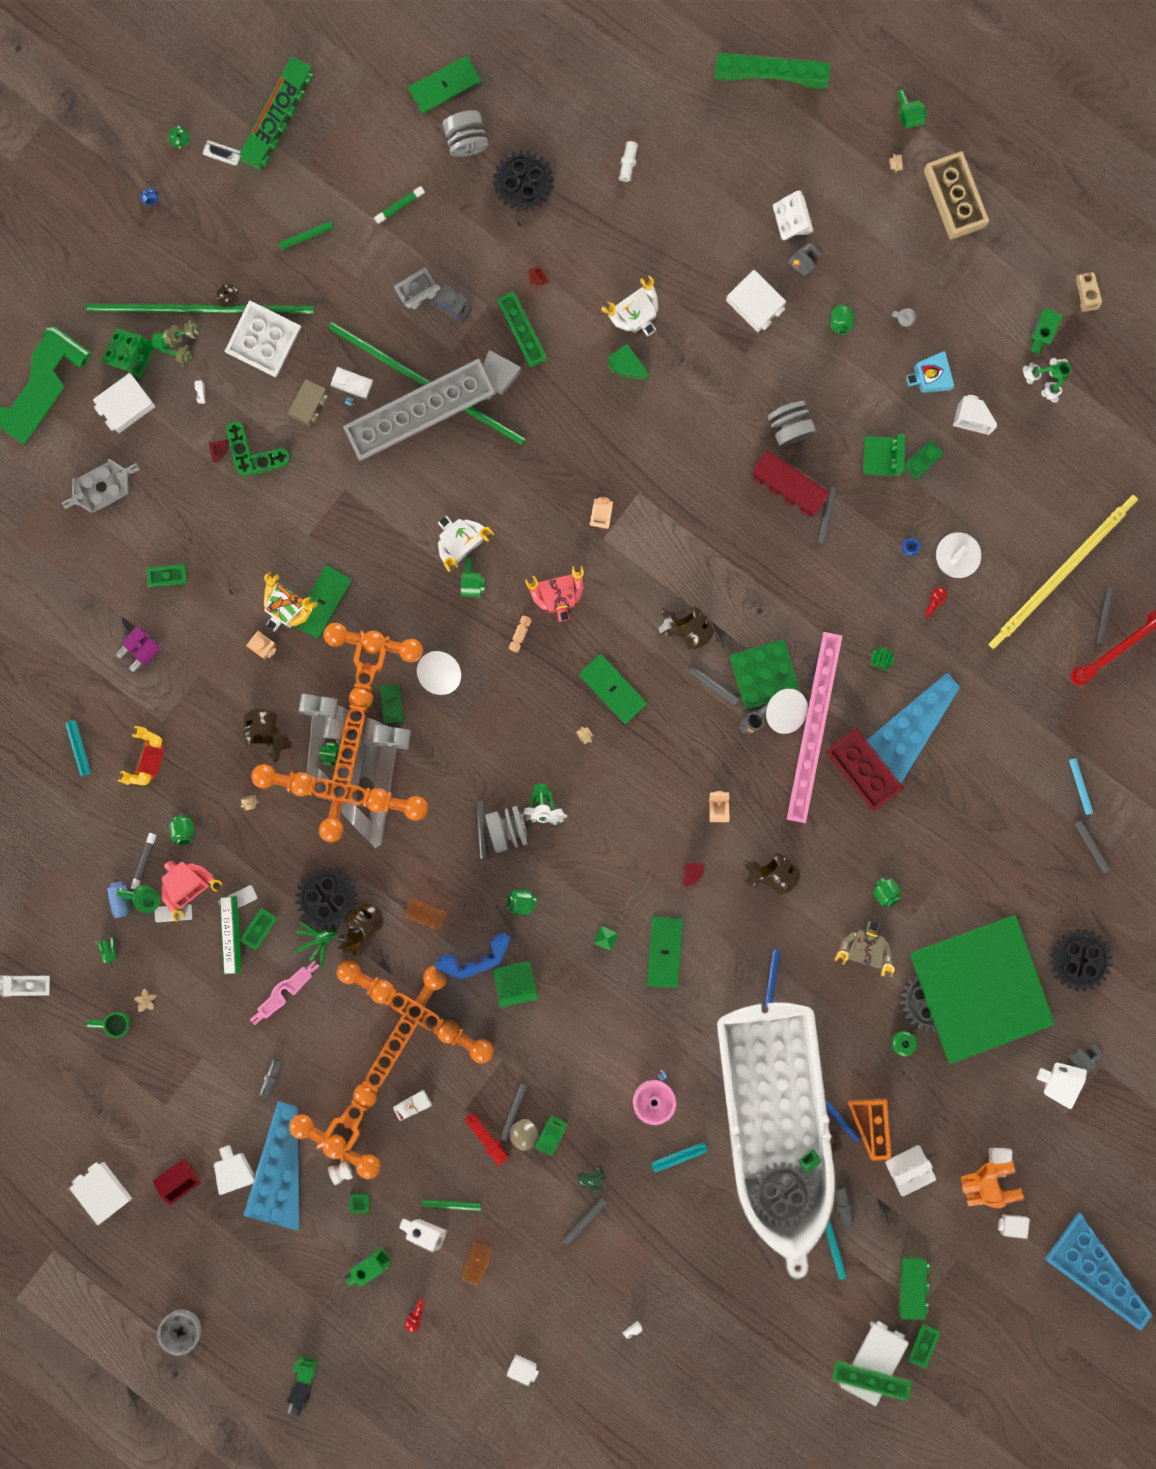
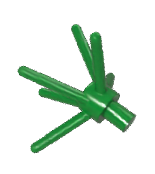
[294,920,337,968]

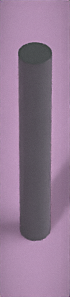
[818,487,837,544]
[1096,588,1115,645]
[689,666,739,705]
[476,801,488,859]
[1074,820,1110,873]
[500,1083,527,1141]
[563,1197,608,1246]

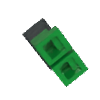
[286,1356,318,1416]

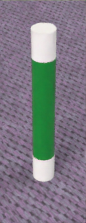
[374,186,425,224]

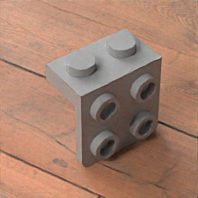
[393,267,441,309]

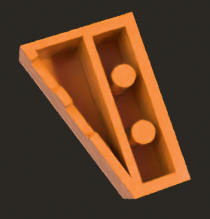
[848,1098,892,1160]

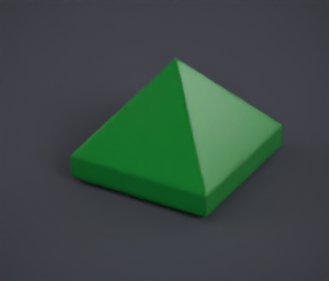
[593,926,619,951]
[798,1149,822,1173]

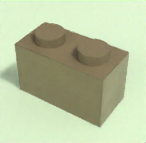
[288,379,328,426]

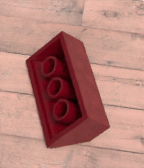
[751,450,830,517]

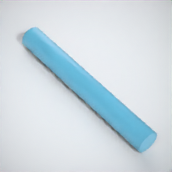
[1069,758,1093,815]

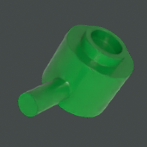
[897,90,927,129]
[461,557,485,598]
[115,885,160,913]
[87,1012,132,1038]

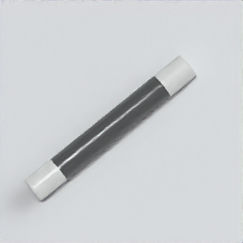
[130,833,157,889]

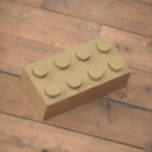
[924,151,989,240]

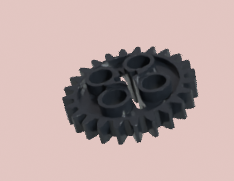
[493,150,554,212]
[295,867,358,930]
[1049,929,1113,992]

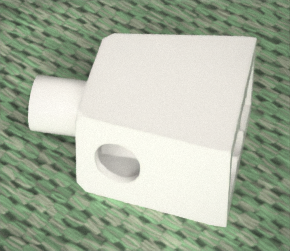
[1036,1063,1087,1109]
[214,1145,255,1195]
[399,1219,448,1252]

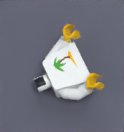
[602,275,658,337]
[438,516,494,572]

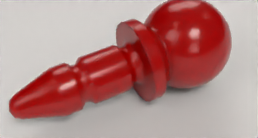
[925,587,947,618]
[405,1299,424,1332]

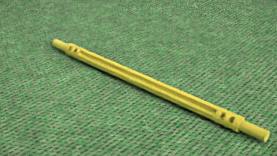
[989,495,1138,649]

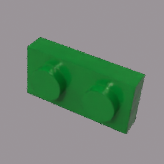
[904,440,944,480]
[146,564,187,588]
[380,684,403,724]
[240,908,278,951]
[907,1323,940,1368]

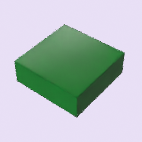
[350,1193,370,1213]

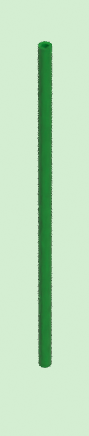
[86,304,314,314]
[328,322,525,445]

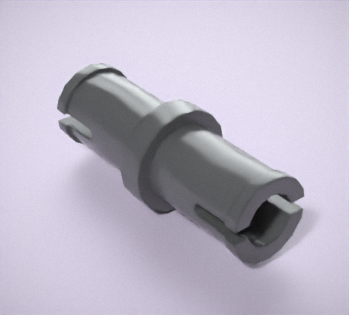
[258,1058,284,1099]
[834,1187,855,1228]

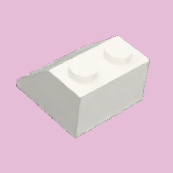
[953,395,997,435]

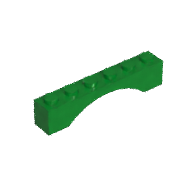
[715,53,830,89]

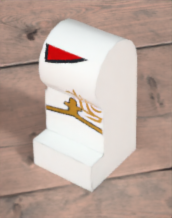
[393,1089,432,1121]

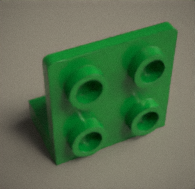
[101,328,154,379]
[863,434,905,476]
[493,961,538,1007]

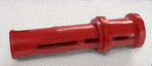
[463,1112,511,1167]

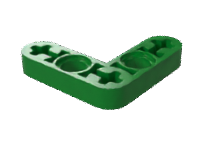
[226,422,290,476]

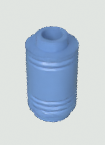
[107,881,131,918]

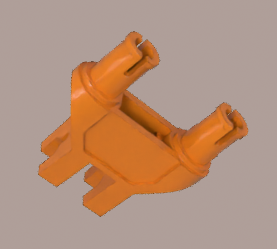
[961,1161,1024,1208]

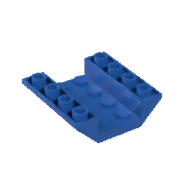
[434,933,512,979]

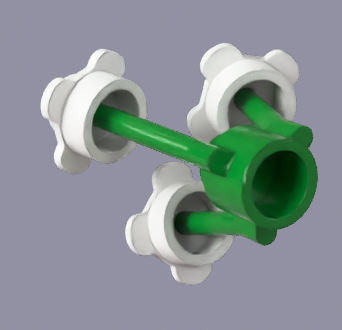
[1023,358,1071,402]
[522,784,567,825]

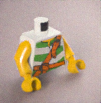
[264,571,317,632]

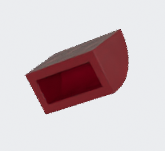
[682,862,705,886]
[153,1158,201,1206]

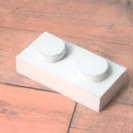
[330,367,373,399]

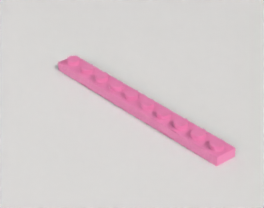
[786,632,842,823]

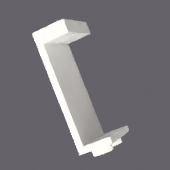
[839,1321,908,1406]

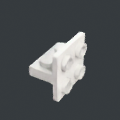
[773,191,813,240]
[885,1145,936,1196]

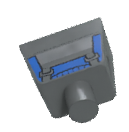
[432,285,473,324]

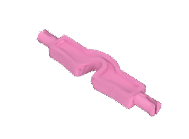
[250,960,319,1025]

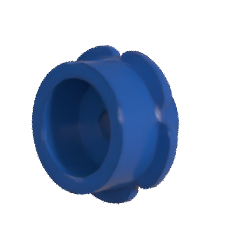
[140,188,158,205]
[902,537,921,556]

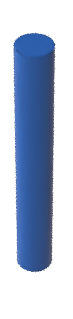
[764,949,781,1007]
[825,1099,861,1142]

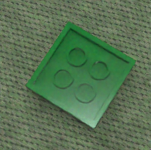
[729,639,800,710]

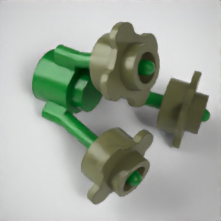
[152,320,200,367]

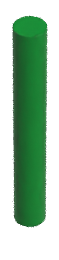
[278,221,333,250]
[422,1200,481,1211]

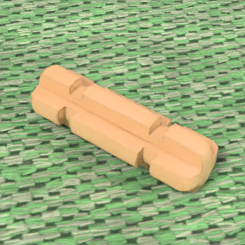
[509,616,531,652]

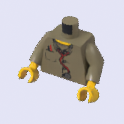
[834,921,894,977]

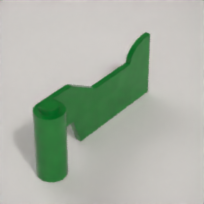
[0,326,92,445]

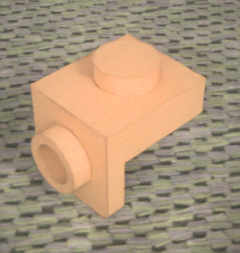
[709,791,729,822]

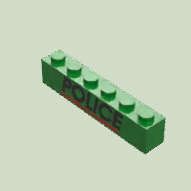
[239,57,314,171]

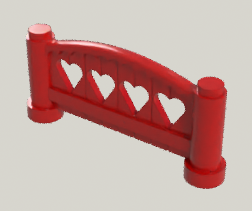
[1070,610,1156,686]

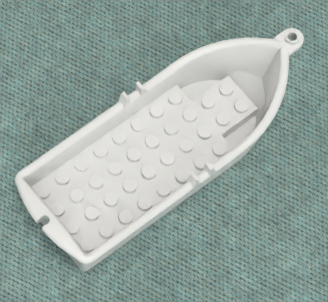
[717,1003,835,1278]

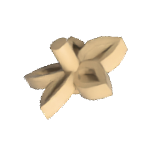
[134,989,156,1012]

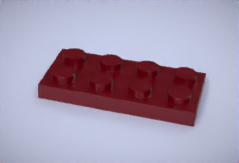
[826,727,904,812]

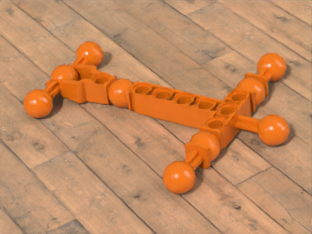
[251,623,428,842]
[289,960,494,1179]

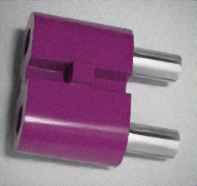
[116,626,161,672]

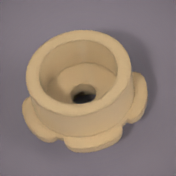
[890,153,903,172]
[576,726,593,745]
[240,795,259,810]

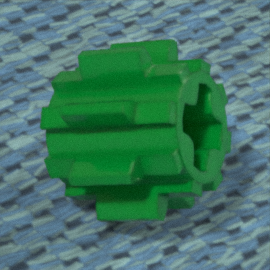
[870,647,895,671]
[318,742,344,766]

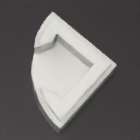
[195,381,205,404]
[623,1321,642,1339]

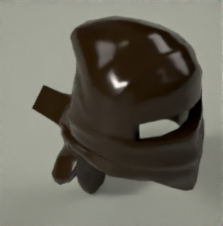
[658,606,714,649]
[243,708,292,762]
[744,853,800,895]
[338,903,384,956]

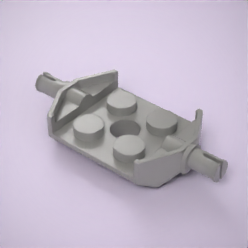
[62,459,140,513]

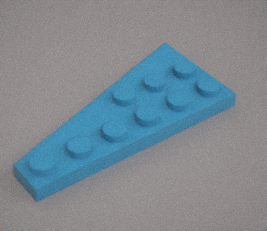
[867,673,960,783]
[243,1101,299,1231]
[1045,1212,1152,1331]

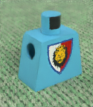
[906,351,954,393]

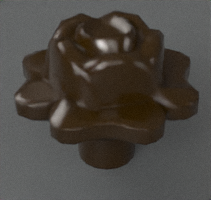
[216,284,239,306]
[829,1131,842,1154]

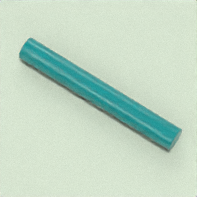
[825,1221,847,1280]

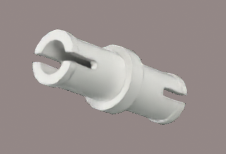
[619,141,638,182]

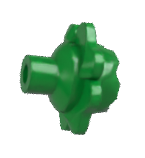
[167,126,191,149]

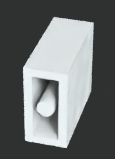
[726,270,786,332]
[93,373,155,433]
[69,1162,132,1225]

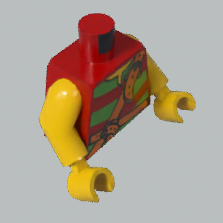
[118,726,164,785]

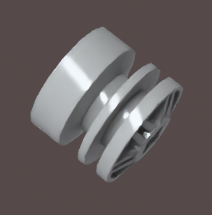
[442,110,489,157]
[768,401,817,447]
[485,806,527,853]
[157,1309,202,1355]

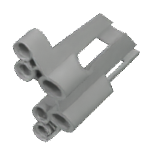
[298,694,411,848]

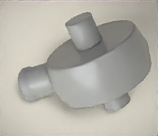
[892,308,916,326]

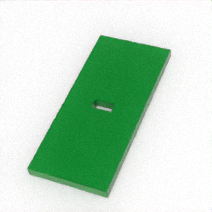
[408,55,481,114]
[295,565,352,639]
[578,654,647,724]
[647,916,683,988]

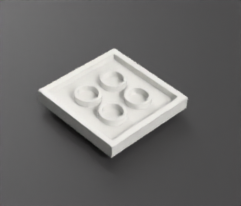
[225,300,301,378]

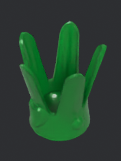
[95,938,117,967]

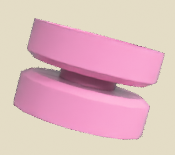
[633,1080,676,1125]

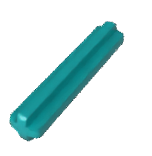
[65,720,91,776]
[652,1142,707,1172]

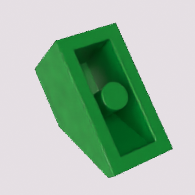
[607,344,649,380]

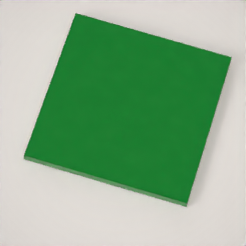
[909,915,1055,1064]

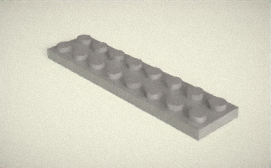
[343,359,496,461]

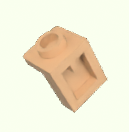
[590,497,613,529]
[246,631,277,660]

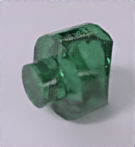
[577,1165,606,1194]

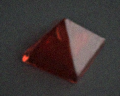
[527,266,549,286]

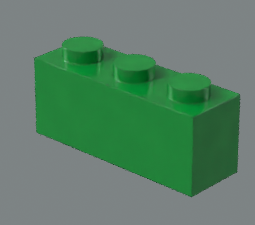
[899,1256,930,1320]

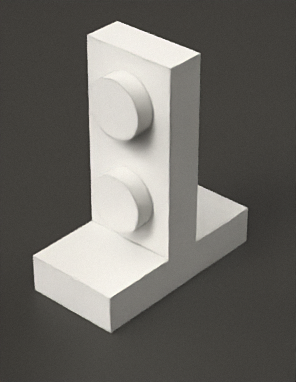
[0,975,50,996]

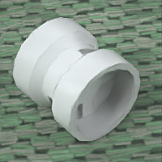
[328,1160,353,1185]

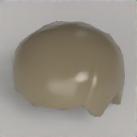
[509,1119,539,1151]

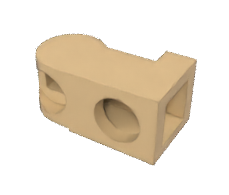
[1077,272,1102,312]

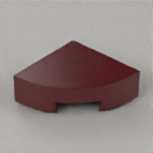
[209,440,229,462]

